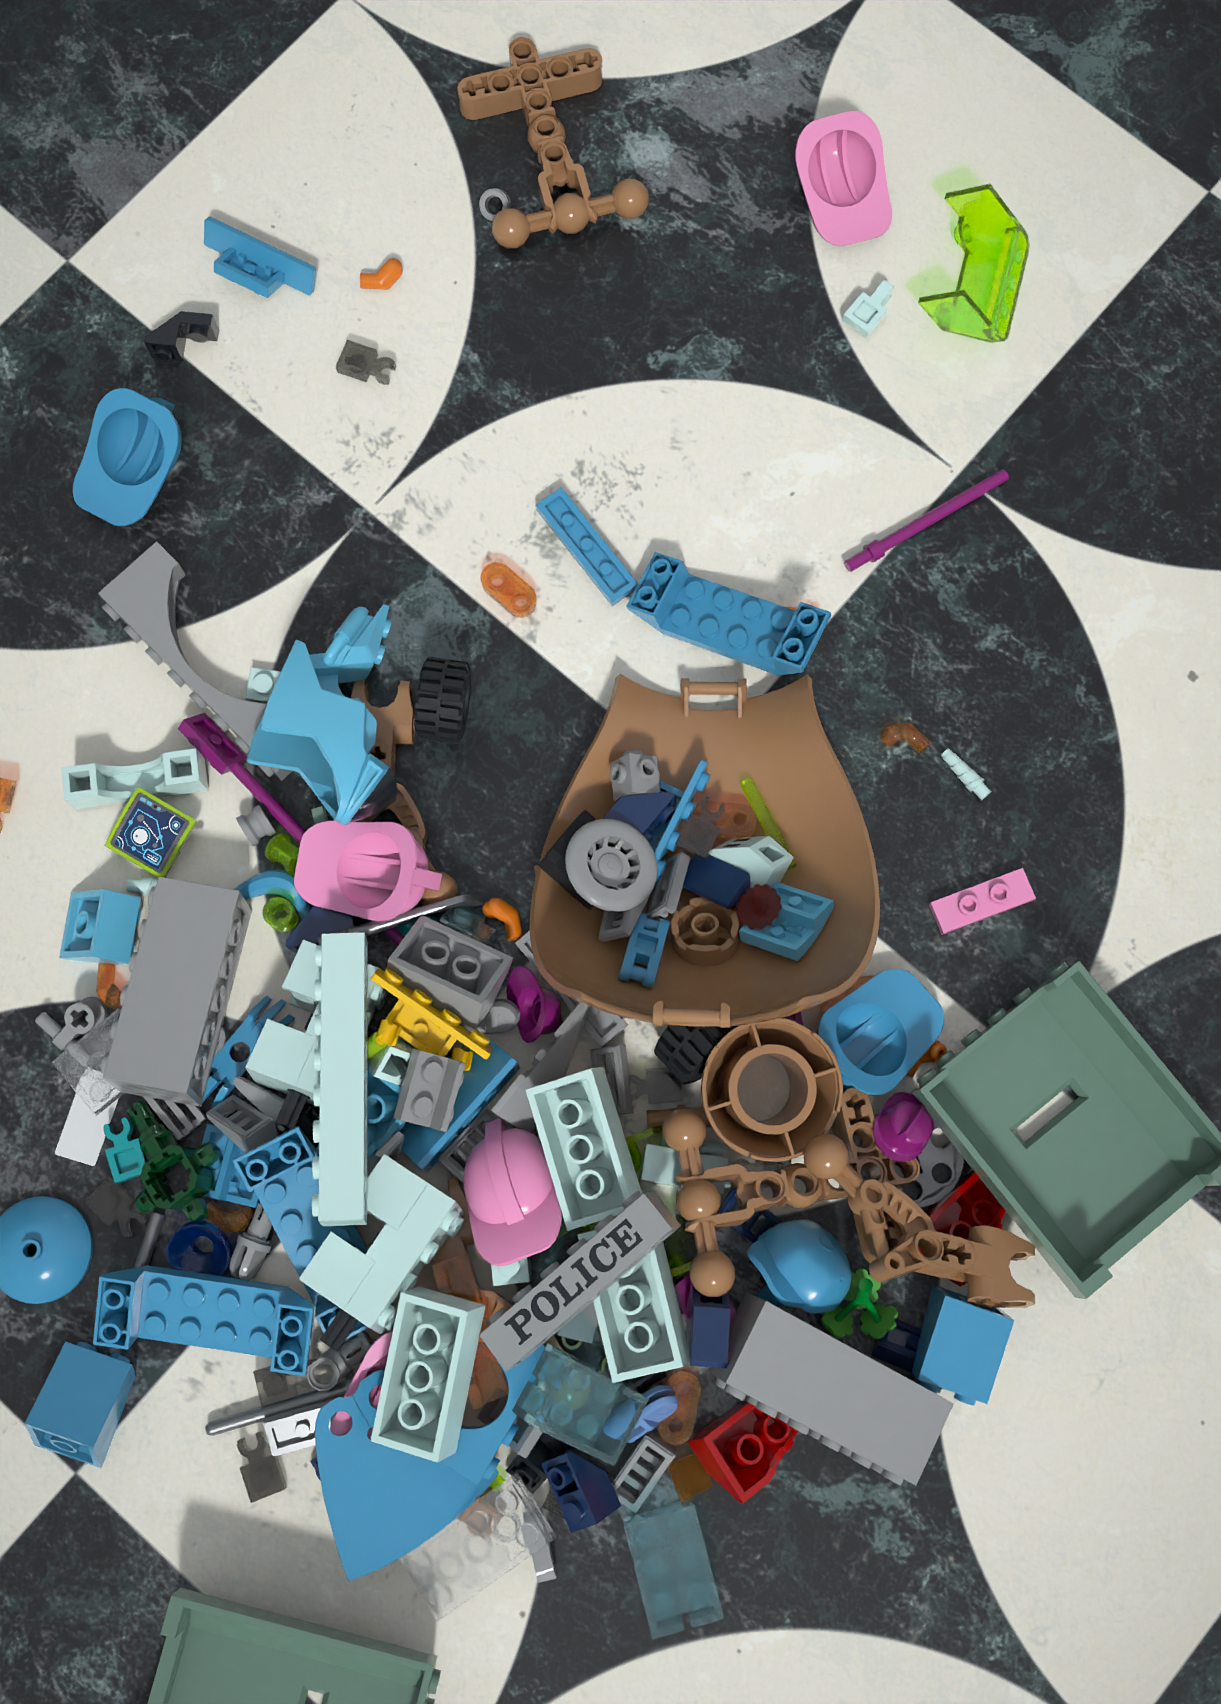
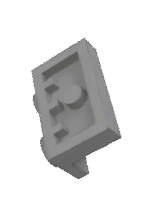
[393,1049,465,1132]

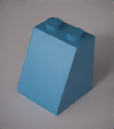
[912,1284,1014,1406]
[25,1341,135,1468]

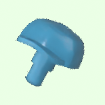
[746,1219,851,1314]

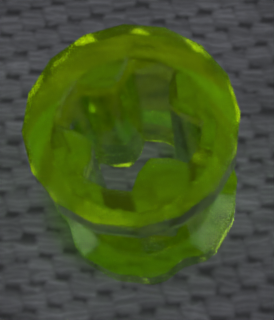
[265,834,299,876]
[262,897,299,932]

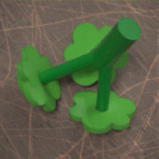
[820,1268,898,1339]

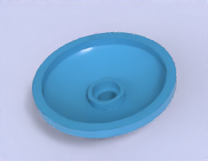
[0,1196,93,1304]

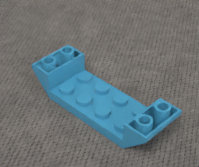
[626,552,831,676]
[232,1126,369,1339]
[93,1265,315,1376]

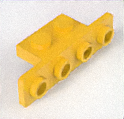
[370,968,493,1060]

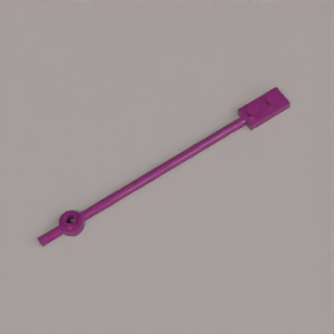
[178,713,404,947]

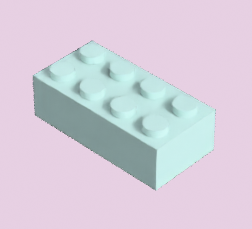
[526,1067,642,1231]
[578,1230,690,1383]
[371,1286,486,1463]

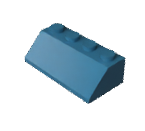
[399,1040,520,1172]

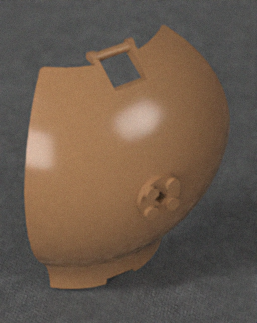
[530,674,880,1028]

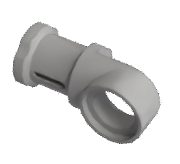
[307,1330,374,1391]

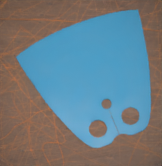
[315,1370,499,1581]

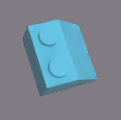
[59,889,141,965]

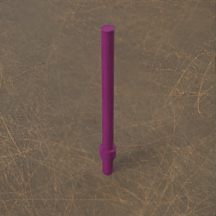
[844,469,1009,572]

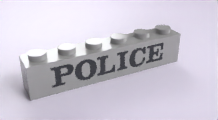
[479,1191,681,1371]

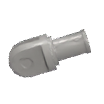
[477,999,520,1034]
[229,1203,272,1281]

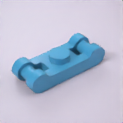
[618,913,670,989]

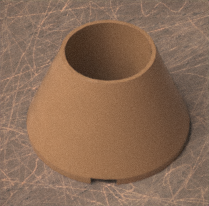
[701,1018,843,1162]

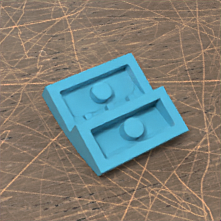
[739,882,834,961]

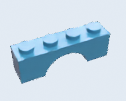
[440,1344,556,1485]

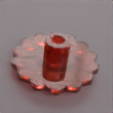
[737,884,782,930]

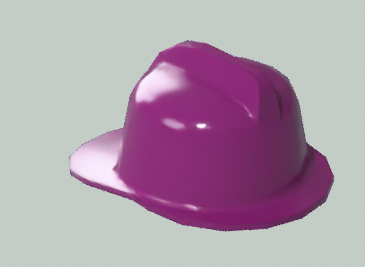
[506,966,563,1043]
[873,1092,934,1162]

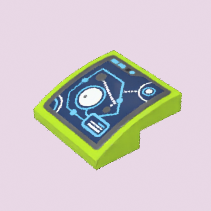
[104,786,197,878]

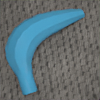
[234,869,311,920]

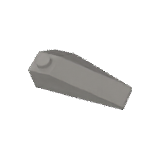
[491,1002,591,1133]

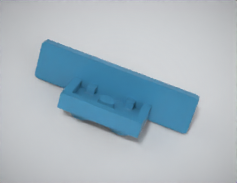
[204,216,316,298]
[650,759,711,881]

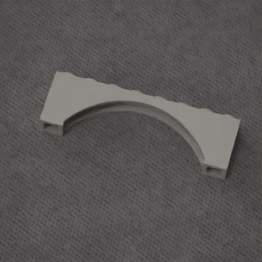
[98,541,292,781]

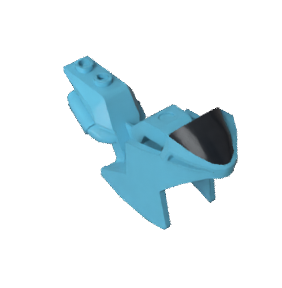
[246,604,398,826]

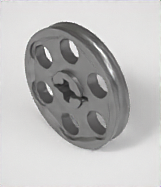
[859,1113,964,1207]

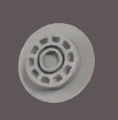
[565,819,657,912]

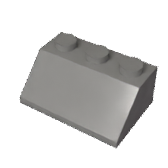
[387,915,513,1030]

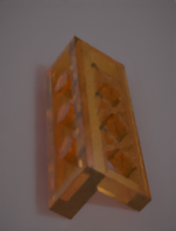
[431,1253,508,1410]

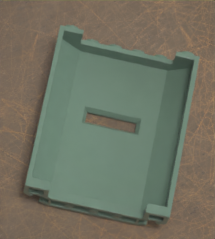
[912,961,1221,1299]
[147,1588,441,1704]

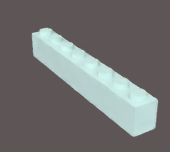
[312,932,368,1226]

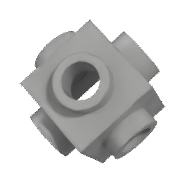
[610,750,660,802]

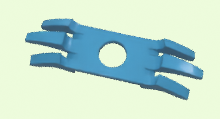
[203,996,295,1108]

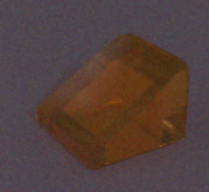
[667,1453,713,1503]

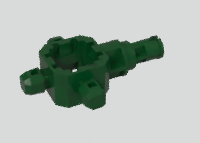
[127,1100,221,1223]

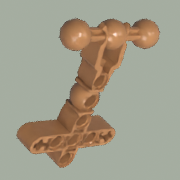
[457,37,649,249]
[662,1088,920,1297]

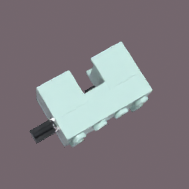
[245,940,388,1129]
[299,1154,464,1352]

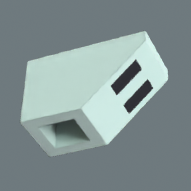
[710,836,794,897]

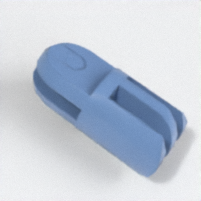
[604,1385,679,1444]

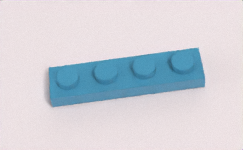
[536,487,638,606]

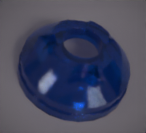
[166,1221,232,1276]

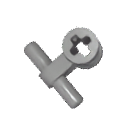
[35,997,107,1066]

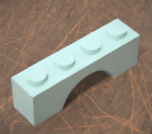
[61,748,208,809]

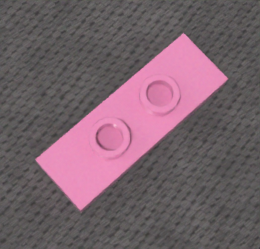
[929,868,1036,935]

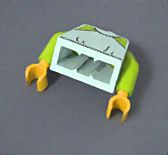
[367,1019,474,1086]

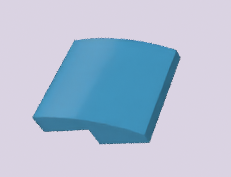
[201,1124,260,1208]

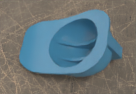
[73,388,182,526]
[817,969,944,1095]

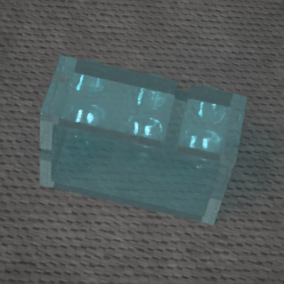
[512,1343,649,1466]
[623,1498,724,1639]

